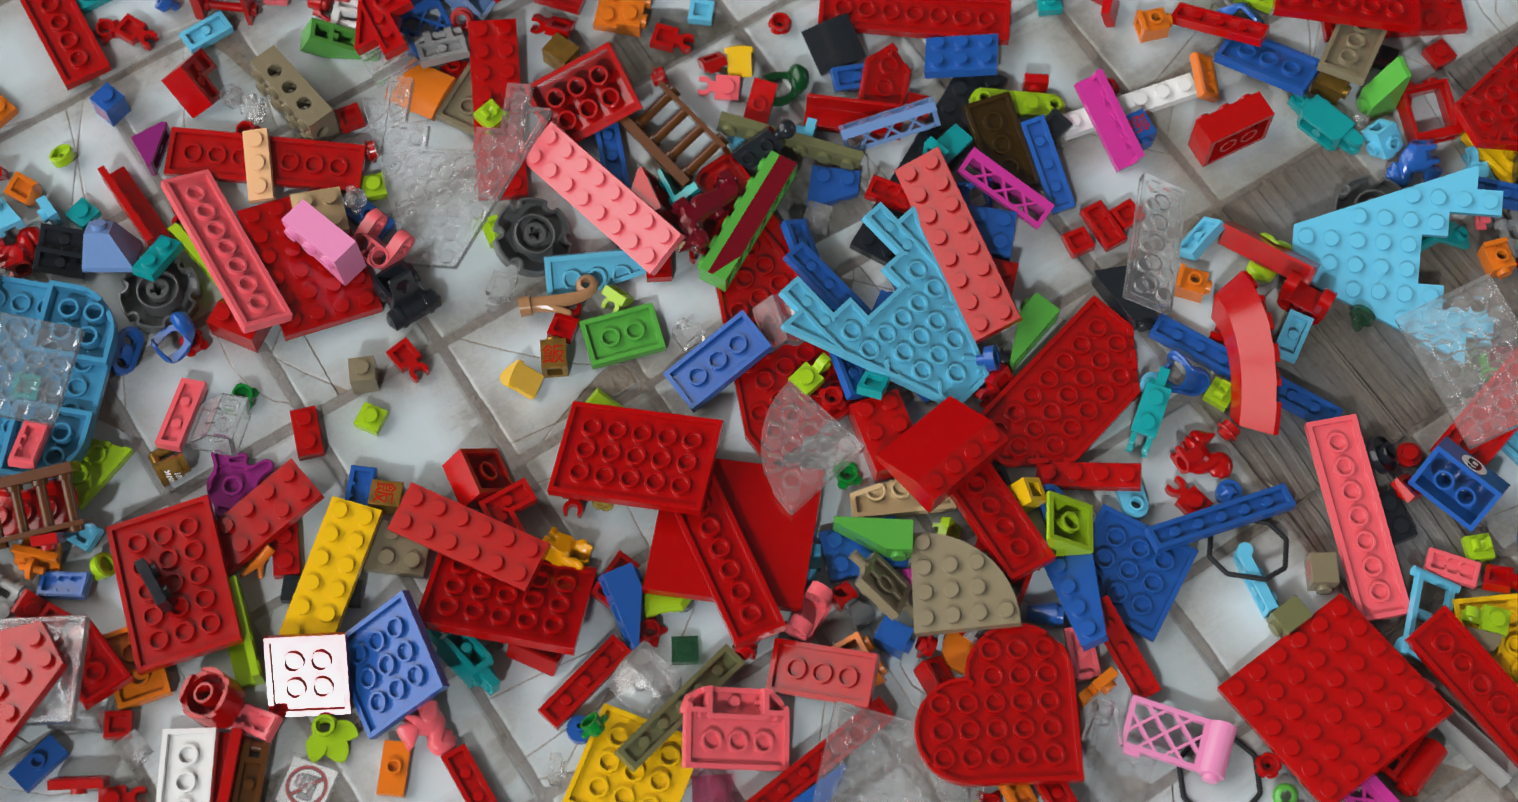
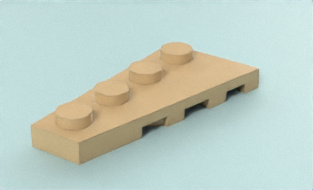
[849,478,957,518]

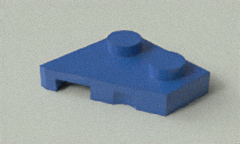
[806,165,861,212]

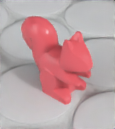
[397,700,457,756]

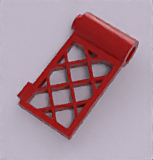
[1381,737,1448,797]

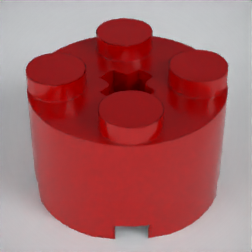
[179,667,246,729]

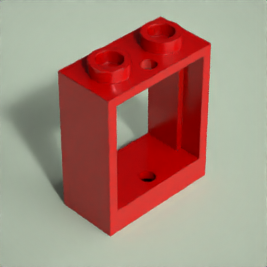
[1397,77,1464,145]

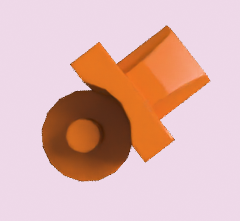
[10,538,63,580]

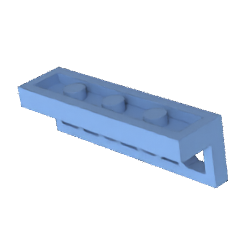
[838,96,941,151]

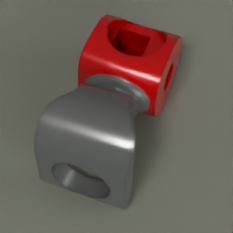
[832,581,876,632]

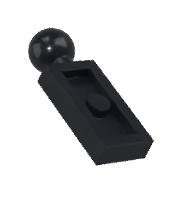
[731,119,796,172]

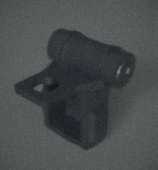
[372,260,442,331]

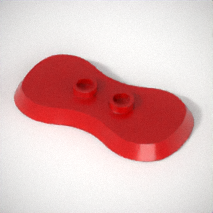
[0,479,78,537]

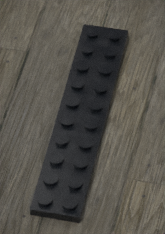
[850,73,1009,266]

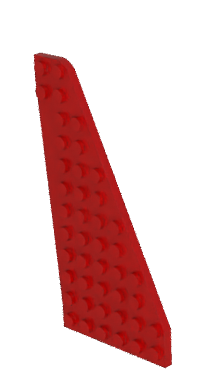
[696,154,892,465]

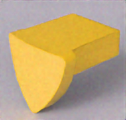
[724,45,754,77]
[500,359,544,400]

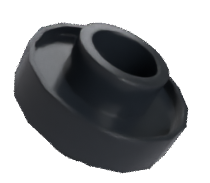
[1366,436,1397,474]

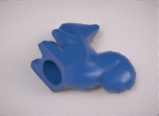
[1386,140,1443,188]

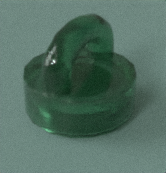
[1349,304,1376,332]

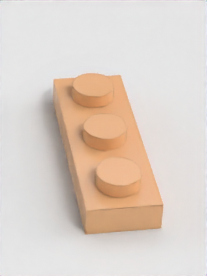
[242,128,275,204]

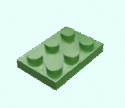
[579,302,666,370]

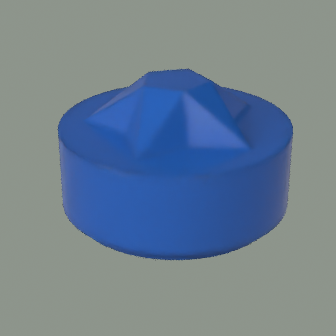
[1215,479,1242,504]

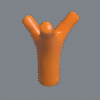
[240,544,275,579]

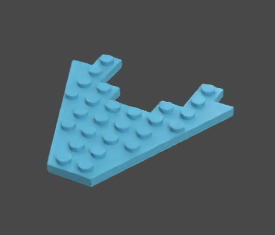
[1292,166,1504,362]
[778,201,990,404]

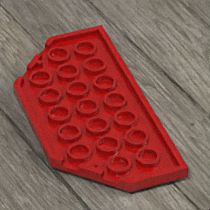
[980,295,1140,468]

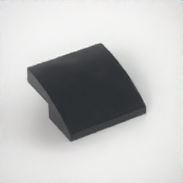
[801,13,867,77]
[32,223,85,280]

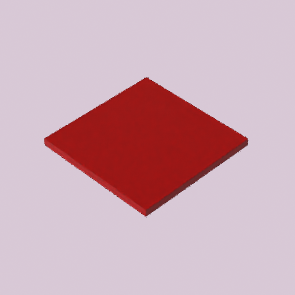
[642,458,825,613]

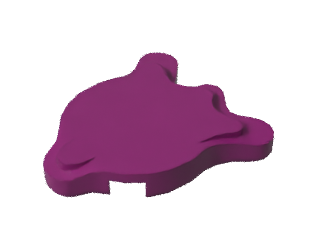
[206,447,275,518]

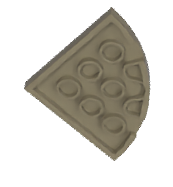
[911,533,1023,637]

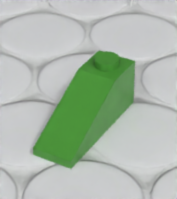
[300,17,379,60]
[1357,56,1412,121]
[1008,292,1060,373]
[833,516,914,561]

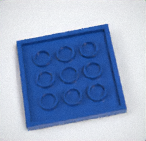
[1093,503,1199,642]
[347,590,450,739]

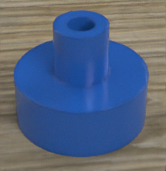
[155,0,180,13]
[976,345,1001,372]
[567,715,590,745]

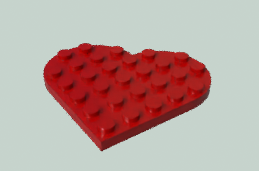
[914,623,1085,787]

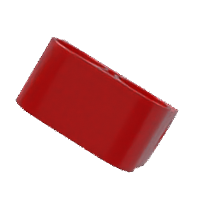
[1277,269,1338,325]

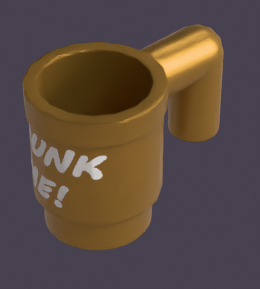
[148,448,191,488]

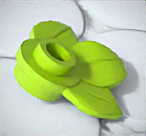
[306,714,359,763]

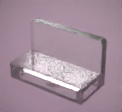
[361,32,420,87]
[752,294,804,353]

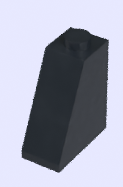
[1091,263,1158,332]

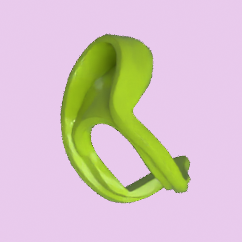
[1246,233,1293,284]

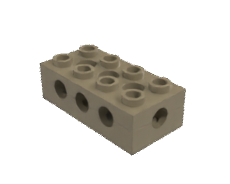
[250,45,340,142]

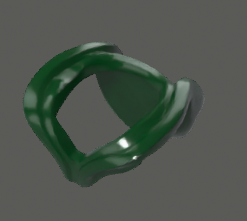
[761,64,809,107]

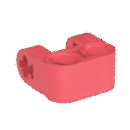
[352,208,415,270]
[784,581,833,643]

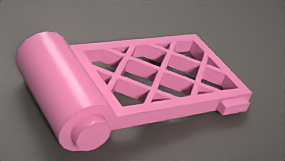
[1118,695,1237,784]

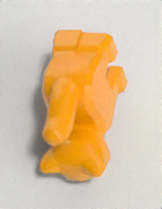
[542,526,593,570]

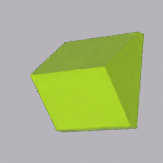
[1046,490,1094,556]

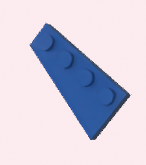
[1044,552,1109,652]

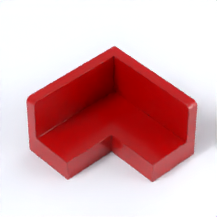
[161,47,223,118]
[478,477,538,533]

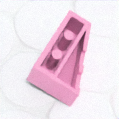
[281,199,367,286]

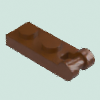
[231,737,273,802]

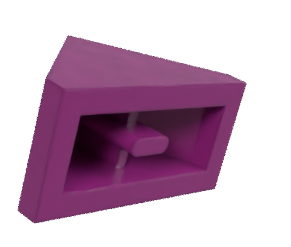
[131,121,171,176]

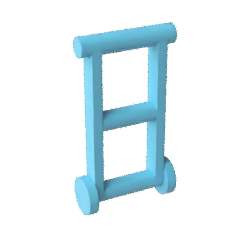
[1394,565,1461,662]

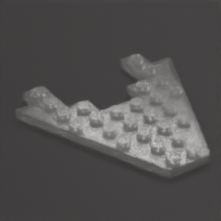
[362,76,552,269]

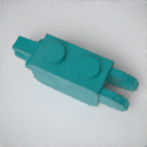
[1287,94,1365,156]
[1125,366,1172,458]
[426,629,500,696]

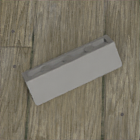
[1434,702,1518,789]

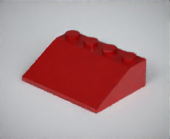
[523,42,643,143]
[875,396,1009,513]

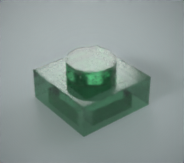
[671,636,699,665]

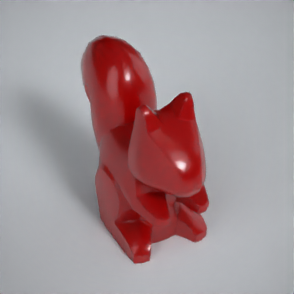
[0,226,40,278]
[1170,430,1233,479]

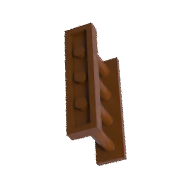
[619,81,731,188]
[0,461,94,550]

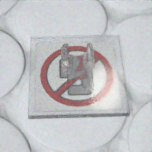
[270,751,343,802]

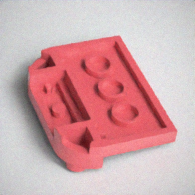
[680,685,790,772]

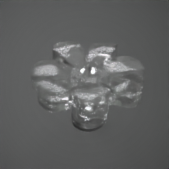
[239,93,267,125]

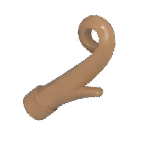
[518,274,598,317]

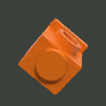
[1133,7,1173,43]
[1477,237,1517,279]
[1171,263,1213,303]

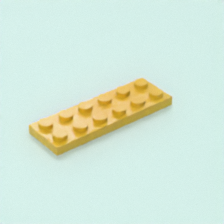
[278,496,383,635]

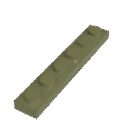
[717,111,864,171]
[614,643,745,773]

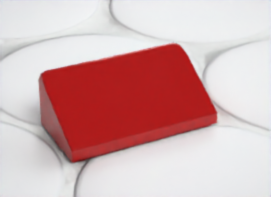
[506,644,565,676]
[913,655,955,696]

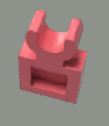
[698,74,741,102]

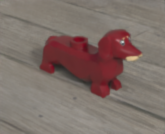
[669,168,742,254]

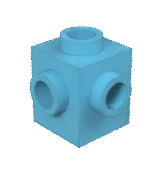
[1362,118,1404,160]

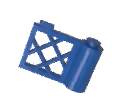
[399,0,454,61]

